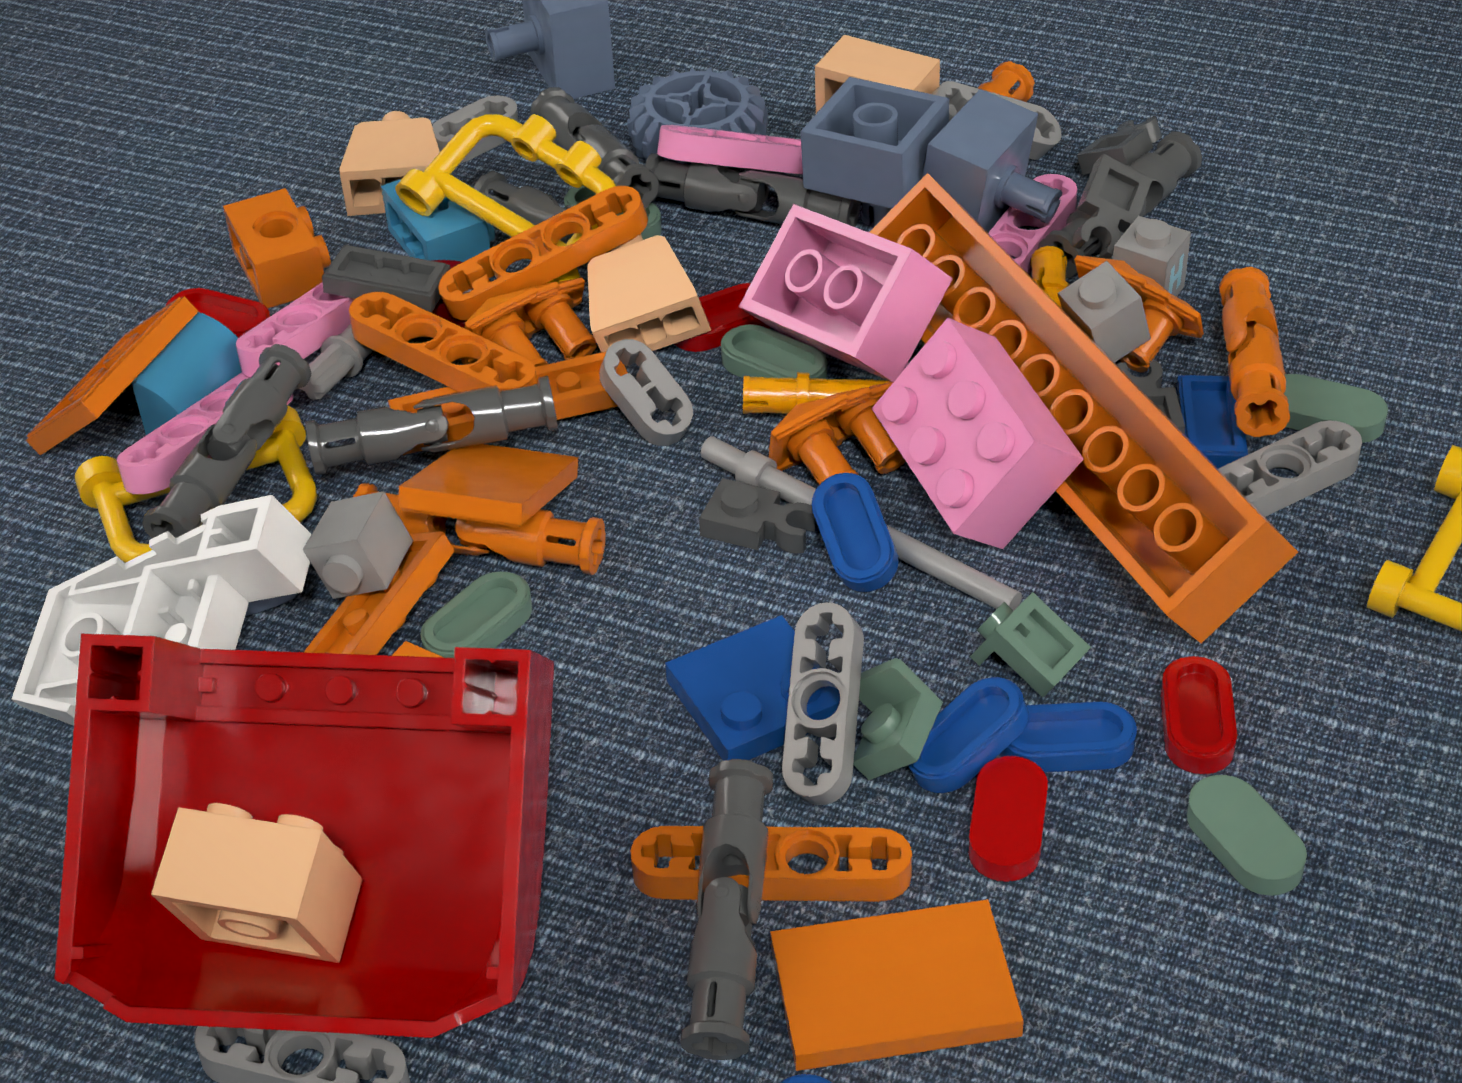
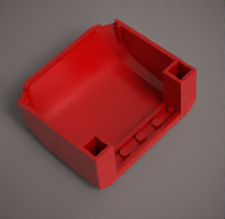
[55,633,554,1038]

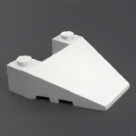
[12,495,312,726]

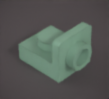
[970,592,1091,697]
[853,658,943,780]

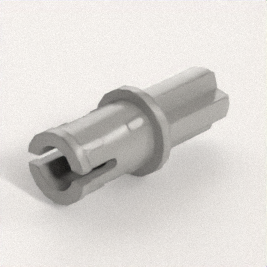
[299,324,374,400]

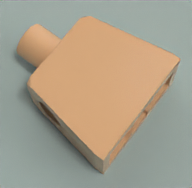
[340,111,440,216]
[587,234,711,352]

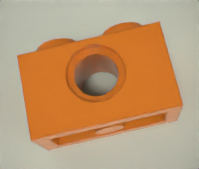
[223,188,331,308]

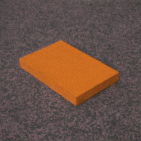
[25,296,199,455]
[398,444,579,527]
[770,899,1024,1071]

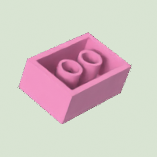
[739,204,953,382]
[871,318,1084,549]

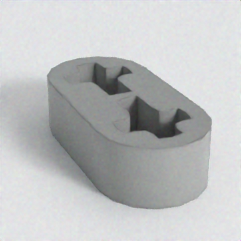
[432,95,519,163]
[599,339,693,446]

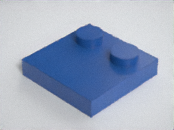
[665,615,840,761]

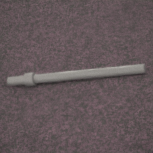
[700,436,1022,611]

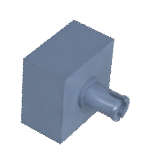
[485,0,615,99]
[800,77,949,226]
[922,89,1062,233]

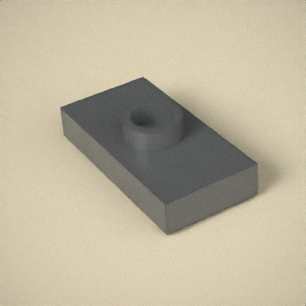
[322,245,450,313]

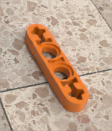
[438,186,648,320]
[349,292,537,392]
[630,826,912,902]

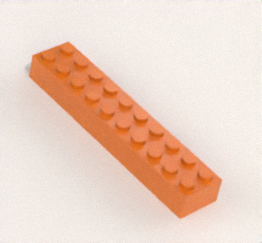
[869,173,1298,643]

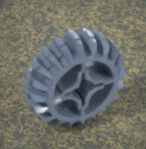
[627,67,768,168]

